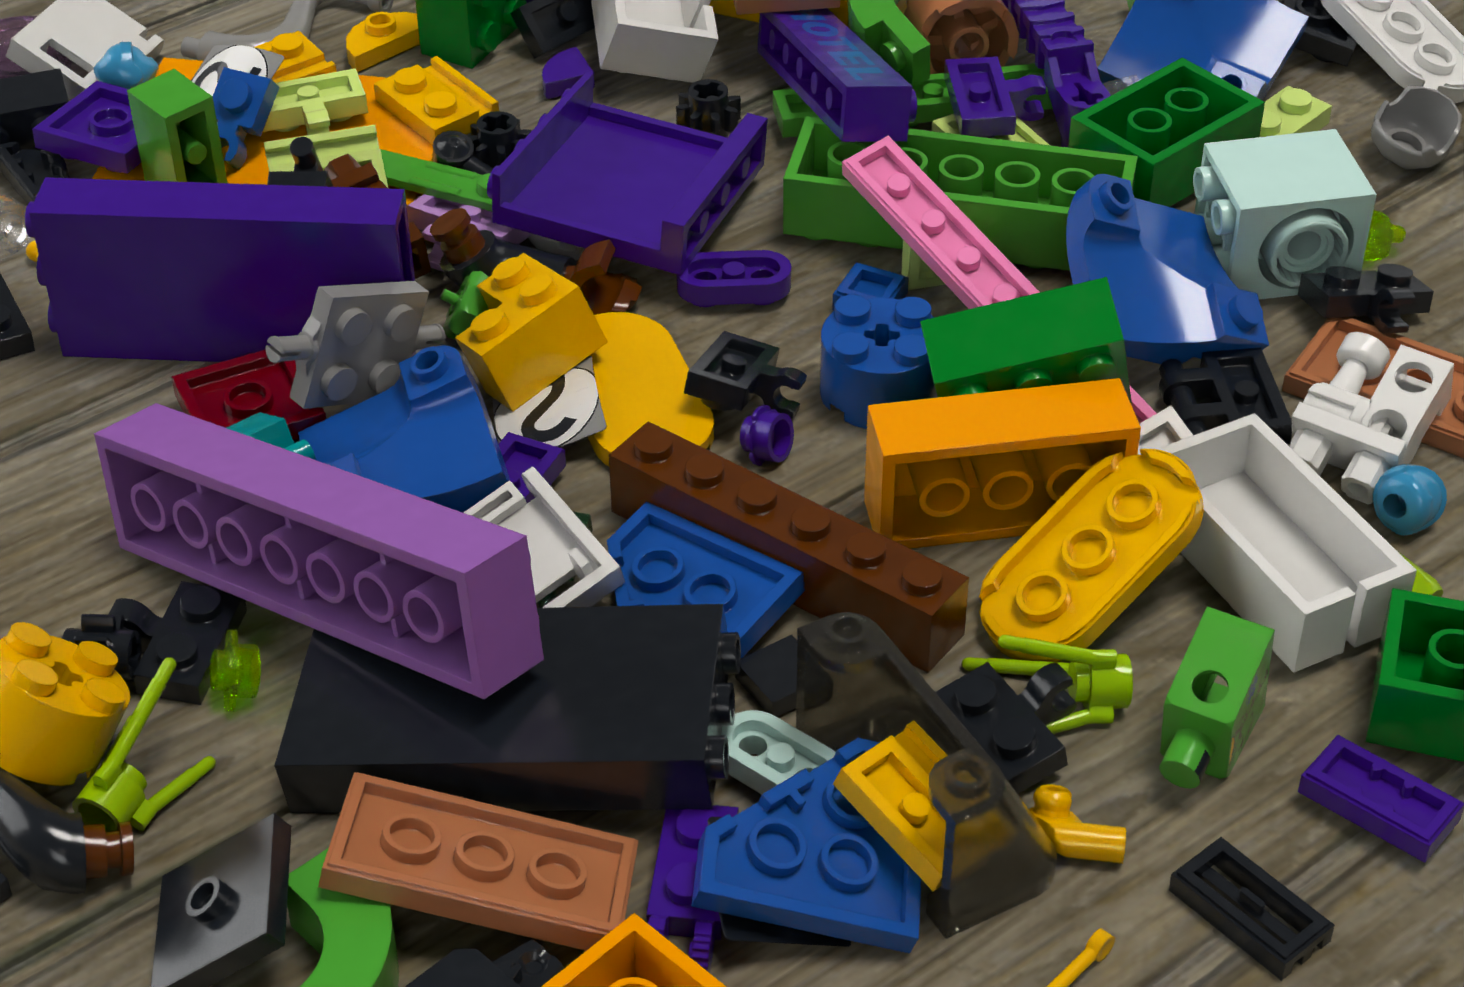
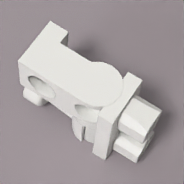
[1290,332,1454,505]

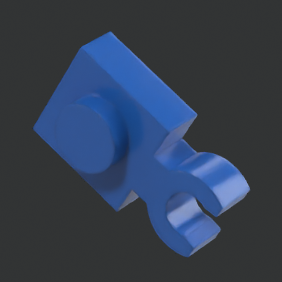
[213,67,279,169]

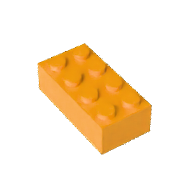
[864,378,1141,549]

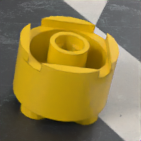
[0,622,130,786]

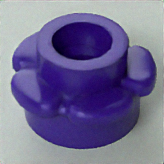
[740,405,794,466]

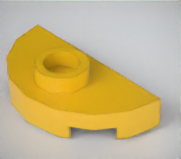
[346,12,420,72]

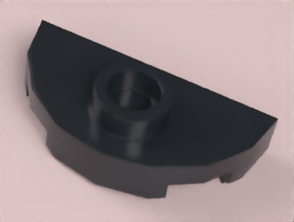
[0,142,69,205]

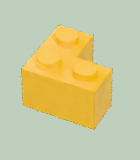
[455,253,608,412]

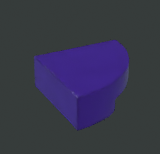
[542,47,595,99]

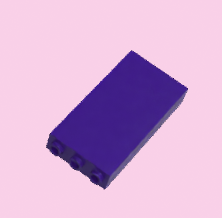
[25,177,416,362]

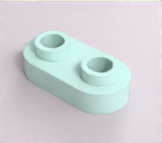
[721,710,836,794]

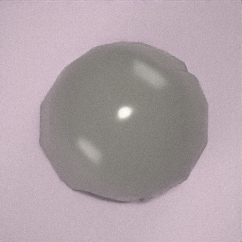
[1371,86,1462,170]

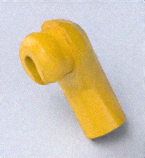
[1028,784,1126,864]

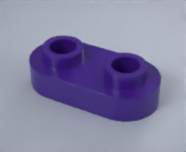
[676,250,791,307]

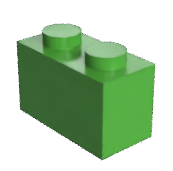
[127,69,228,183]

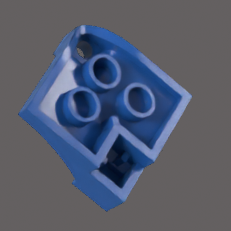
[1097,0,1309,101]
[1066,174,1269,364]
[298,345,510,512]

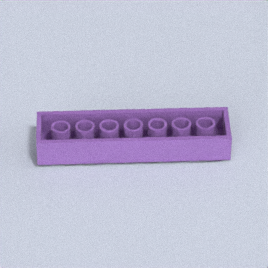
[94,403,544,699]

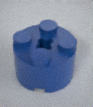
[820,294,938,429]

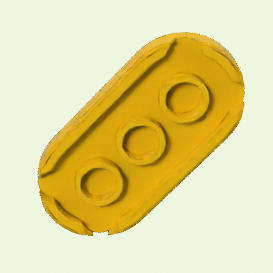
[588,312,714,466]
[979,449,1204,662]

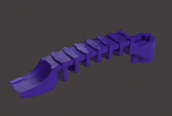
[1001,0,1111,147]

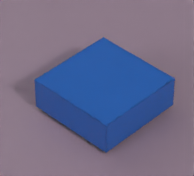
[832,263,909,311]

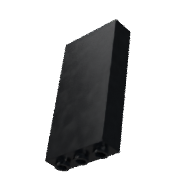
[274,604,741,813]

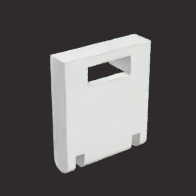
[6,0,165,100]
[464,467,625,608]

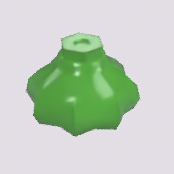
[440,271,489,339]

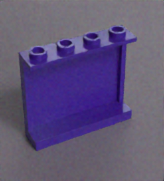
[487,71,768,275]

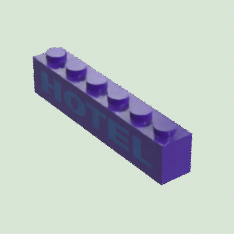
[757,8,917,142]

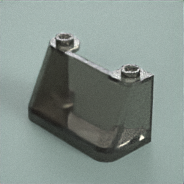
[796,612,1057,939]

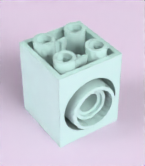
[1193,129,1377,300]

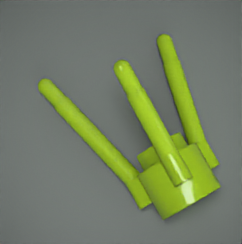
[961,635,1133,734]
[72,657,216,832]

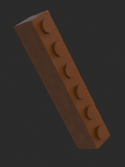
[609,421,969,673]

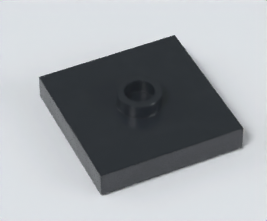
[151,813,292,987]

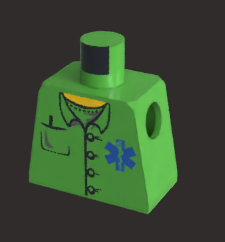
[1159,606,1275,789]

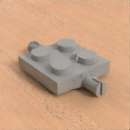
[265,281,446,409]

